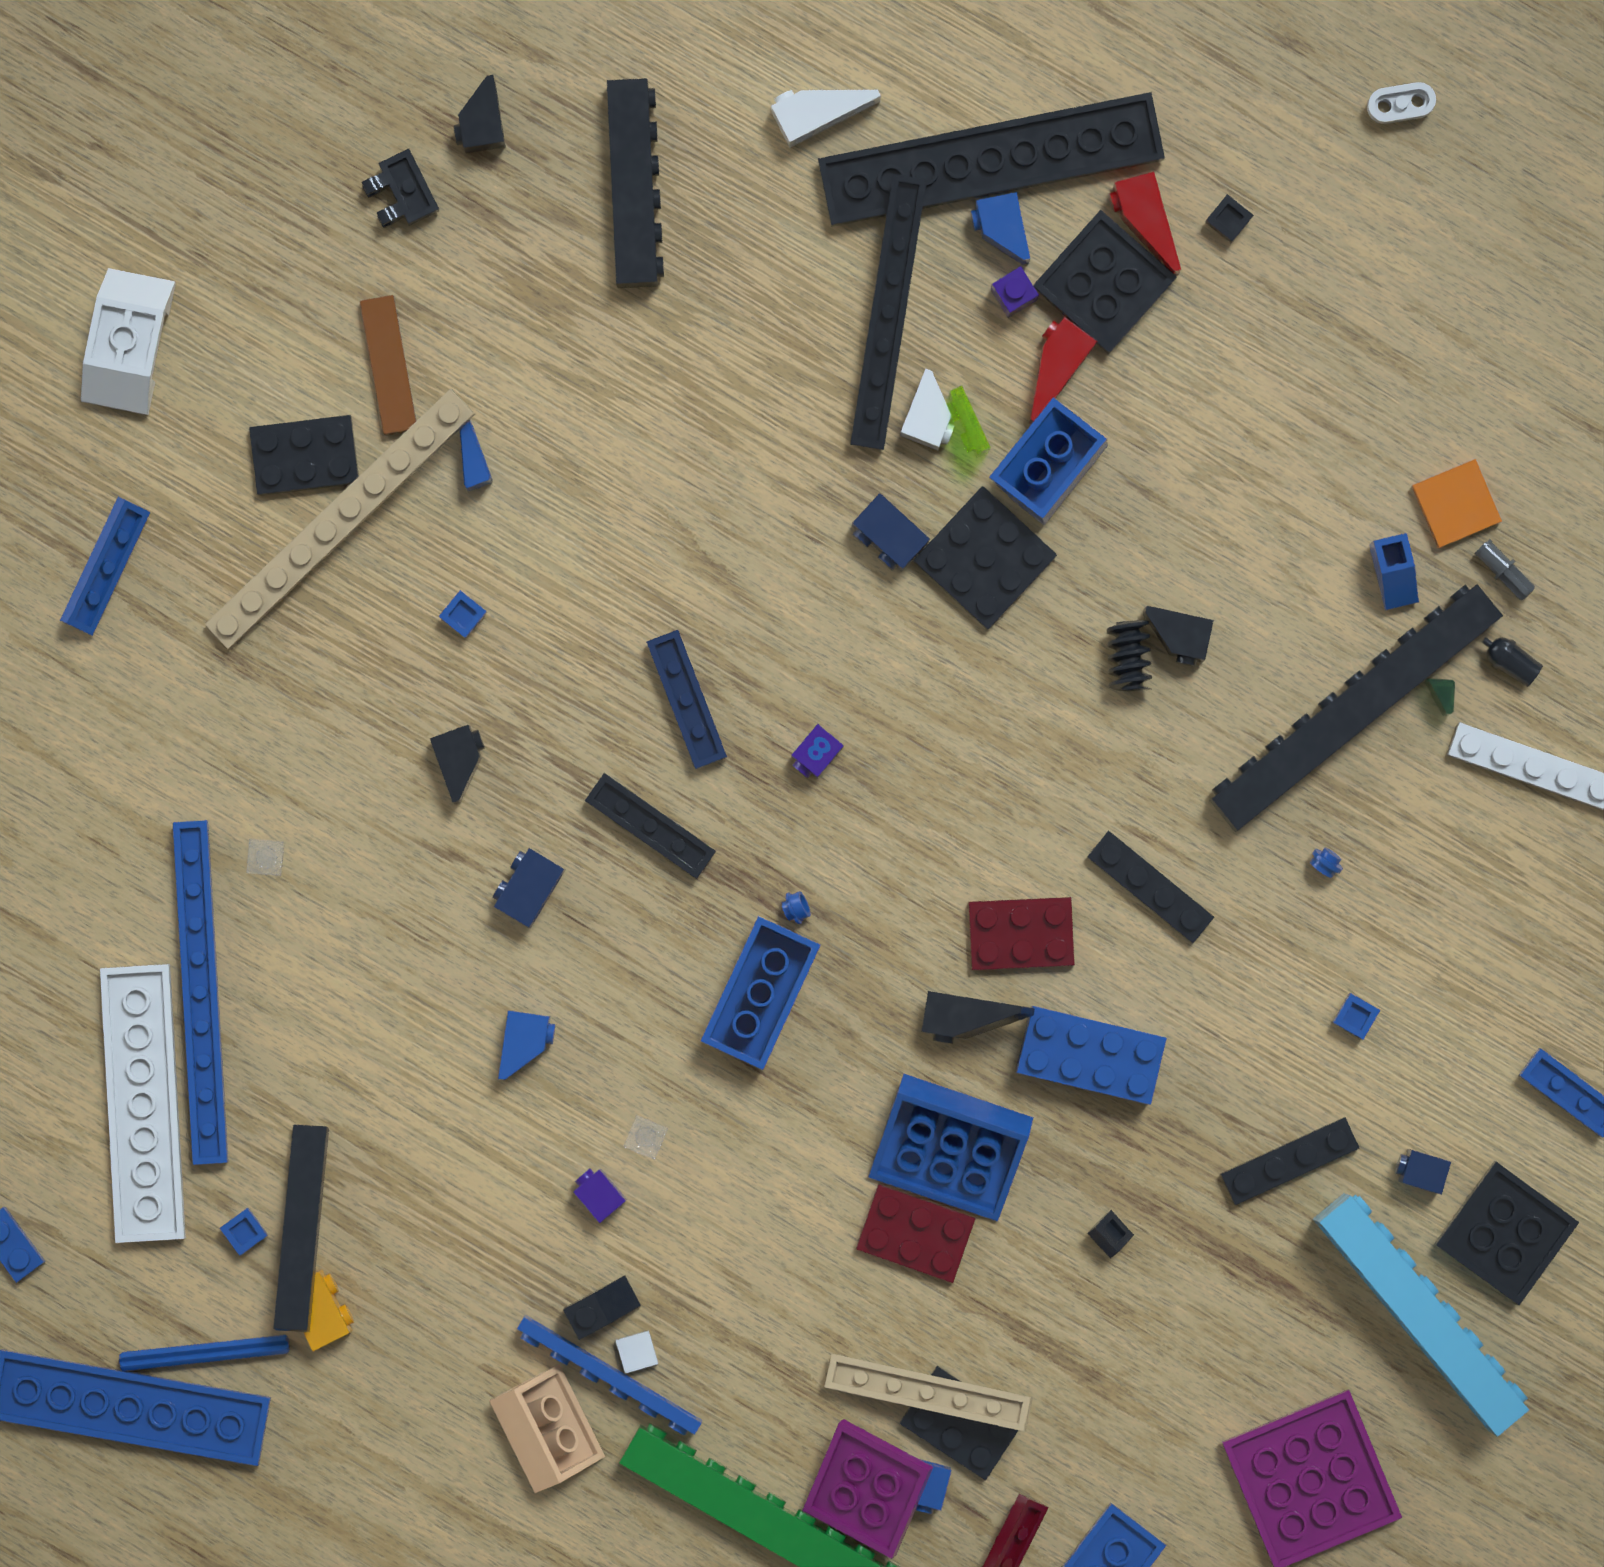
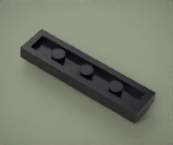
[585,773,716,879]
[1087,830,1214,944]
[1220,1117,1360,1205]

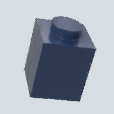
[1395,1149,1451,1195]

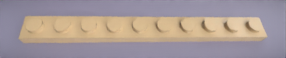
[205,389,475,649]

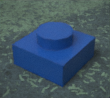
[439,590,487,638]
[1332,993,1380,1040]
[220,1207,269,1256]

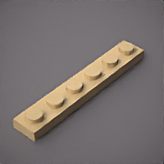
[824,1354,1033,1432]

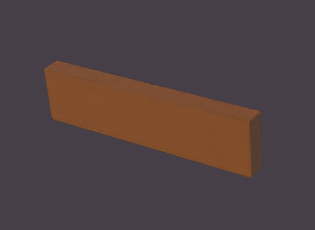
[360,295,417,435]

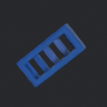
[460,420,493,492]

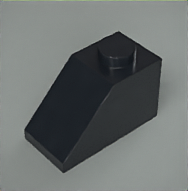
[454,75,506,153]
[1143,606,1214,667]
[430,725,485,804]
[563,1275,641,1340]

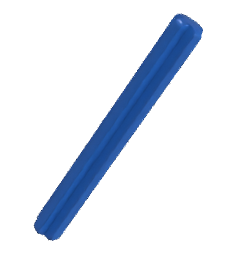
[119,1335,290,1371]

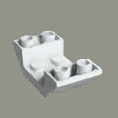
[81,268,176,415]

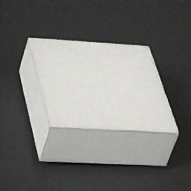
[616,1330,658,1373]

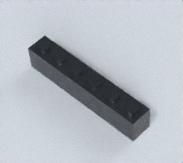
[607,78,664,288]

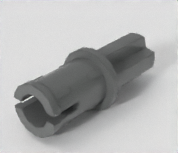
[1474,539,1535,600]

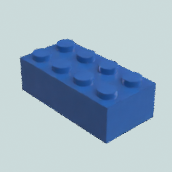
[701,916,821,1070]
[1015,1006,1167,1105]

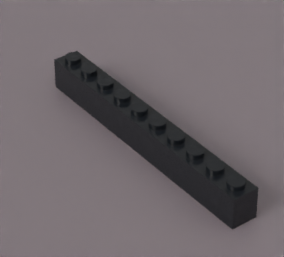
[1209,584,1503,832]

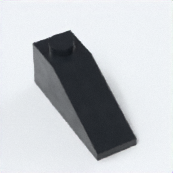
[921,991,1035,1044]

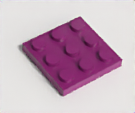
[802,1419,933,1559]

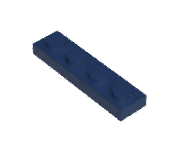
[646,630,727,770]

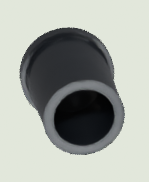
[1482,637,1543,687]

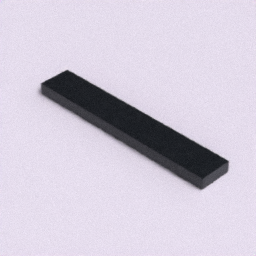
[273,1125,329,1332]

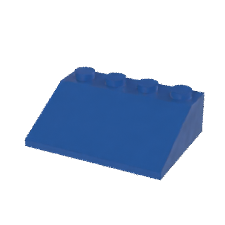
[868,1074,1034,1221]

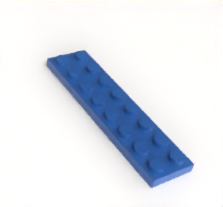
[0,1349,271,1466]

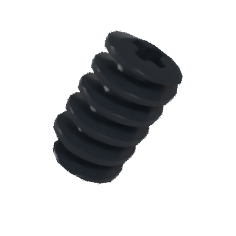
[1106,620,1152,691]

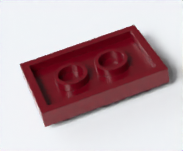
[969,897,1075,970]
[856,1184,976,1283]

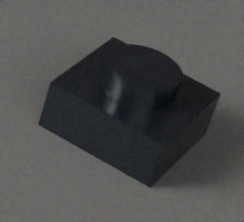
[1205,194,1254,243]
[1087,1210,1134,1259]

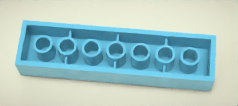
[1313,1193,1529,1437]

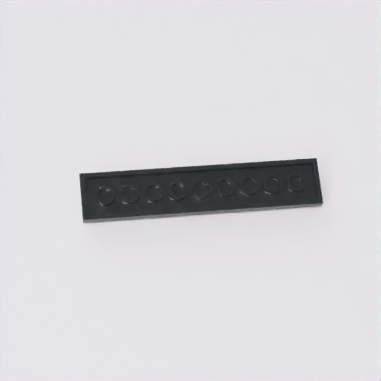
[818,92,1165,227]

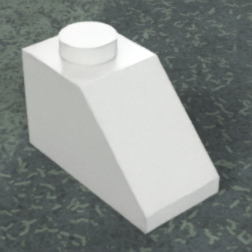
[900,369,955,450]

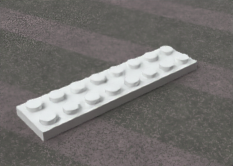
[100,964,186,1243]

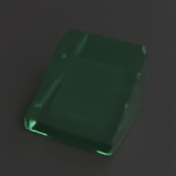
[1425,679,1455,716]

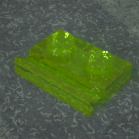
[946,385,991,458]

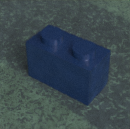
[852,493,930,572]
[492,848,566,928]

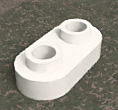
[1367,82,1436,124]

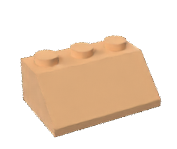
[489,1364,605,1493]

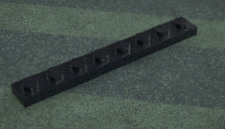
[850,174,927,450]

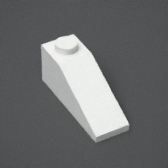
[771,90,881,147]

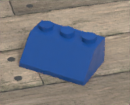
[989,397,1108,525]

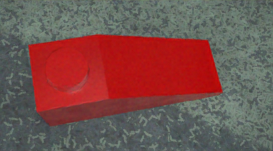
[1109,171,1182,275]
[1029,317,1097,424]

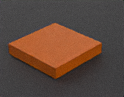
[1411,459,1502,549]

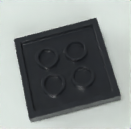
[1033,209,1177,355]
[913,486,1057,630]
[1435,1161,1579,1306]

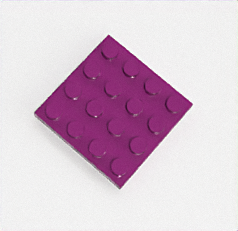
[1222,1389,1402,1567]

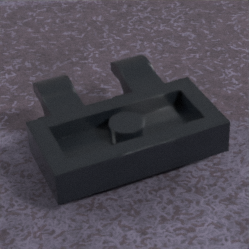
[361,148,439,228]

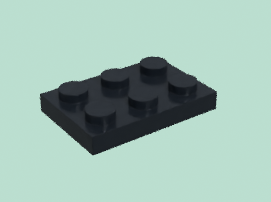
[249,415,359,496]
[899,1365,1018,1481]

